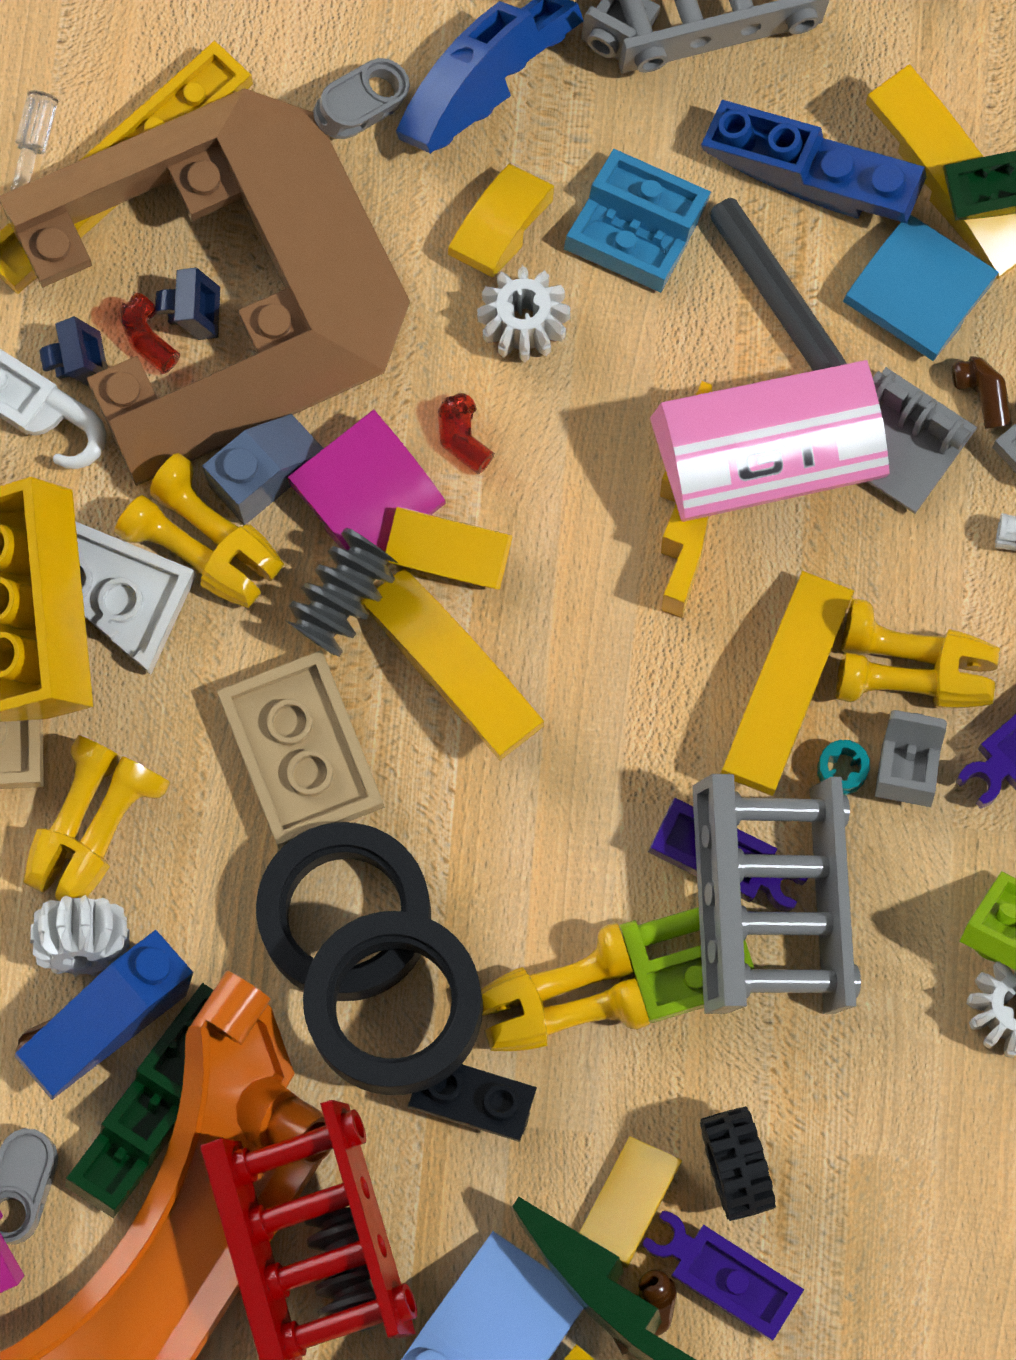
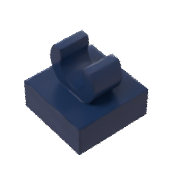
[155,267,220,340]
[39,316,108,386]

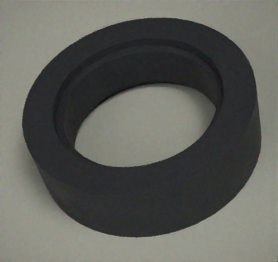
[256,822,431,1001]
[303,911,483,1095]

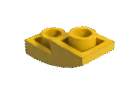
[448,163,554,278]
[385,507,513,590]

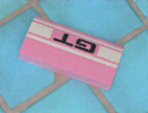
[650,360,890,522]

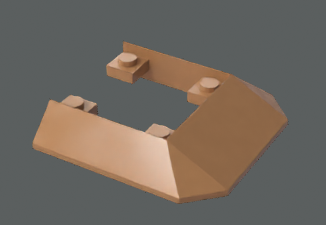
[0,88,410,486]

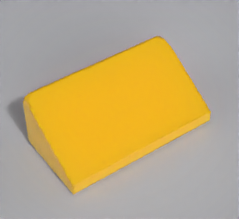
[579,1136,682,1268]

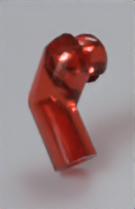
[118,293,180,374]
[438,393,495,474]

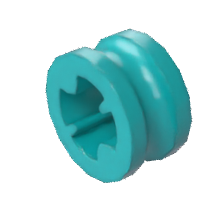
[817,740,870,795]

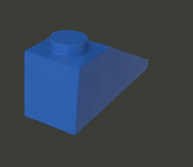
[15,930,193,1100]

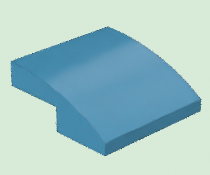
[564,149,711,293]
[843,214,999,361]

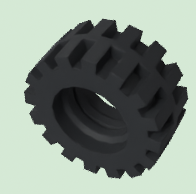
[700,1106,776,1221]

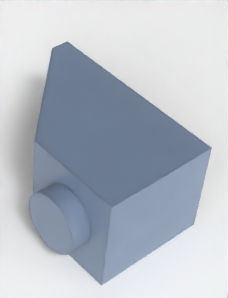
[202,414,324,525]

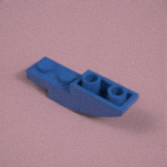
[396,0,584,154]
[701,100,927,224]

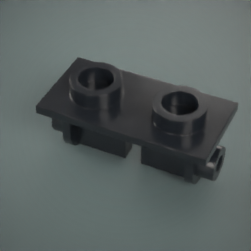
[408,1064,537,1142]

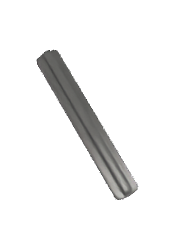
[710,198,847,371]

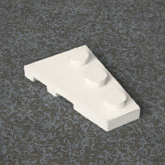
[76,522,197,675]

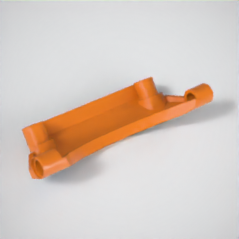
[0,971,332,1360]

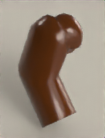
[952,356,1012,429]
[612,1270,677,1355]

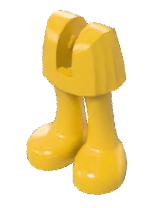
[114,453,284,609]
[836,598,1000,709]
[23,735,170,901]
[481,923,650,1051]

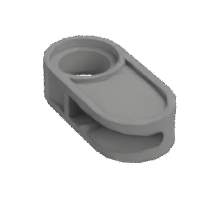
[313,58,410,139]
[0,1128,58,1245]

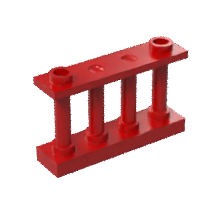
[200,1100,417,1360]

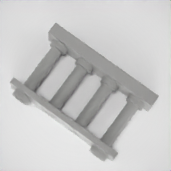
[618,0,829,74]
[692,774,861,1014]

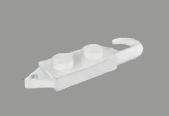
[0,349,106,469]

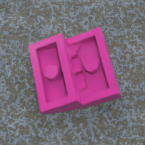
[288,409,446,552]

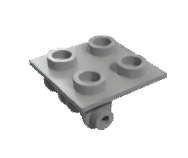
[867,367,977,514]

